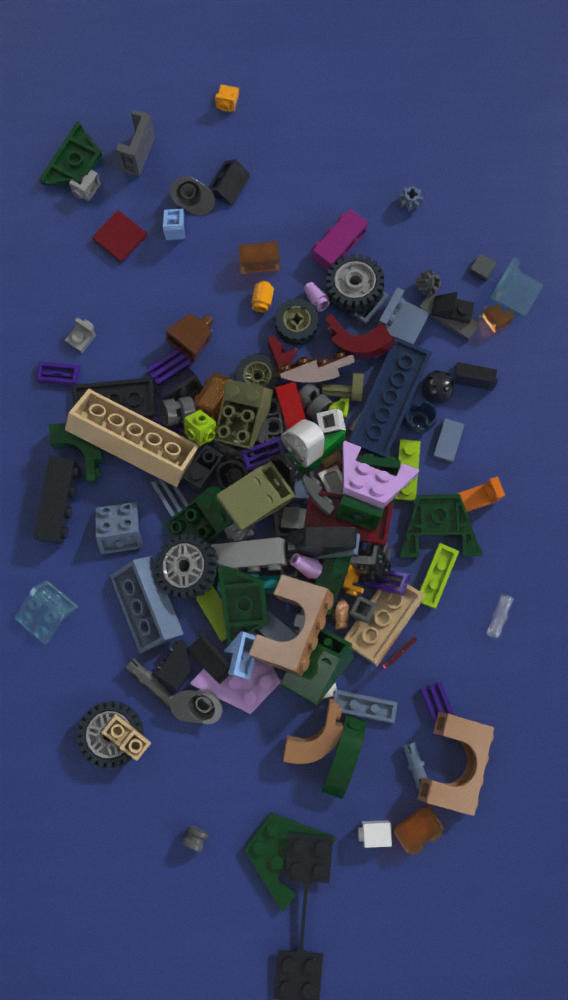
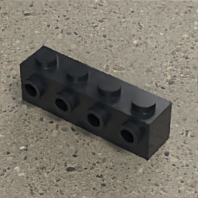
[33,456,80,545]

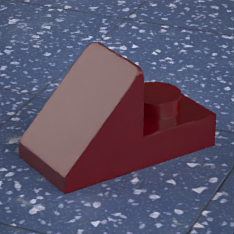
[267,335,297,381]

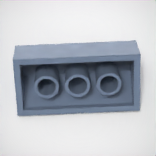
[110,556,183,654]

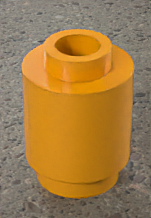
[251,281,274,313]

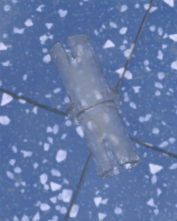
[486,594,514,639]

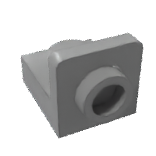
[69,170,101,201]
[65,317,97,353]

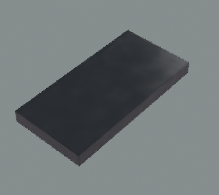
[72,377,157,419]

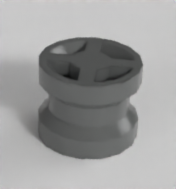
[182,825,209,852]

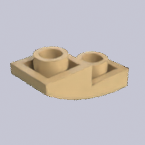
[101,713,151,761]

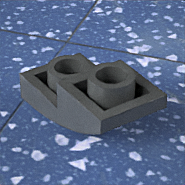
[302,475,335,517]

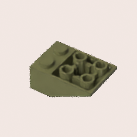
[214,379,274,449]
[216,462,296,531]

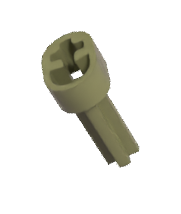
[322,373,364,402]

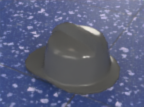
[170,176,215,216]
[170,689,223,724]

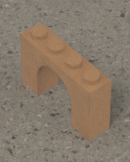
[249,575,334,676]
[417,712,494,816]

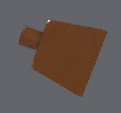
[166,314,214,363]

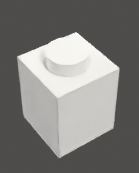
[316,409,346,435]
[358,820,392,848]

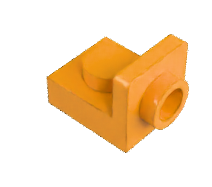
[215,84,239,112]
[341,564,364,597]

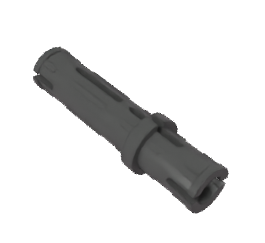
[125,658,175,710]

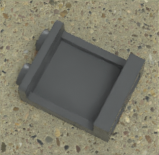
[116,110,155,177]

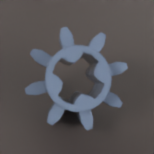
[398,185,424,212]

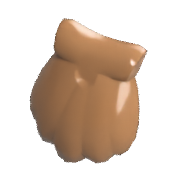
[332,599,350,630]

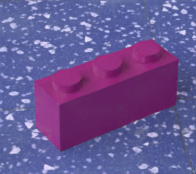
[312,209,368,271]

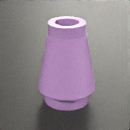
[304,282,330,312]
[290,553,322,579]

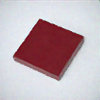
[92,210,148,263]

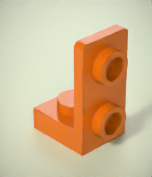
[457,476,505,512]

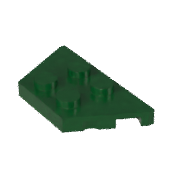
[39,121,102,186]
[218,564,269,646]

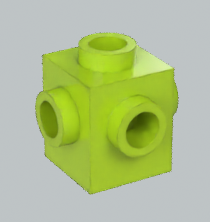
[184,409,217,446]

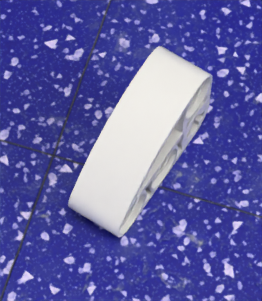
[281,420,325,468]

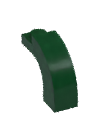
[49,423,105,485]
[322,715,367,799]

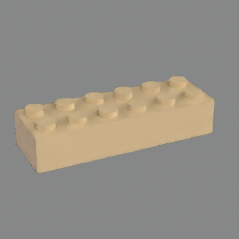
[65,389,199,487]

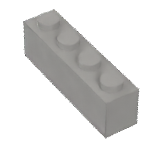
[211,537,287,576]

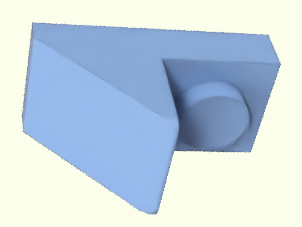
[163,209,185,240]
[224,632,256,680]

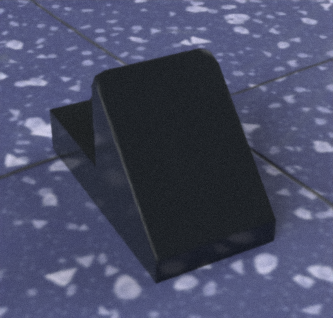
[431,292,475,324]

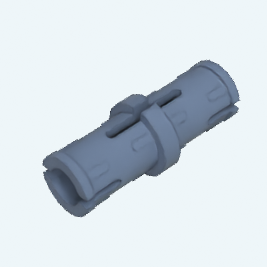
[402,742,427,789]

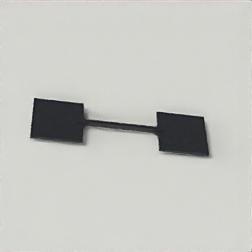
[274,833,333,1000]

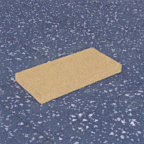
[344,576,425,666]

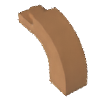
[283,698,344,764]

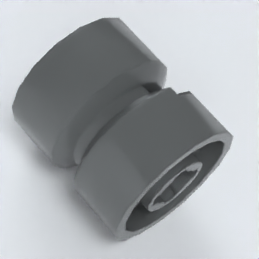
[298,382,332,421]
[160,396,196,427]

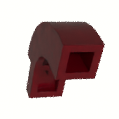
[326,314,396,359]

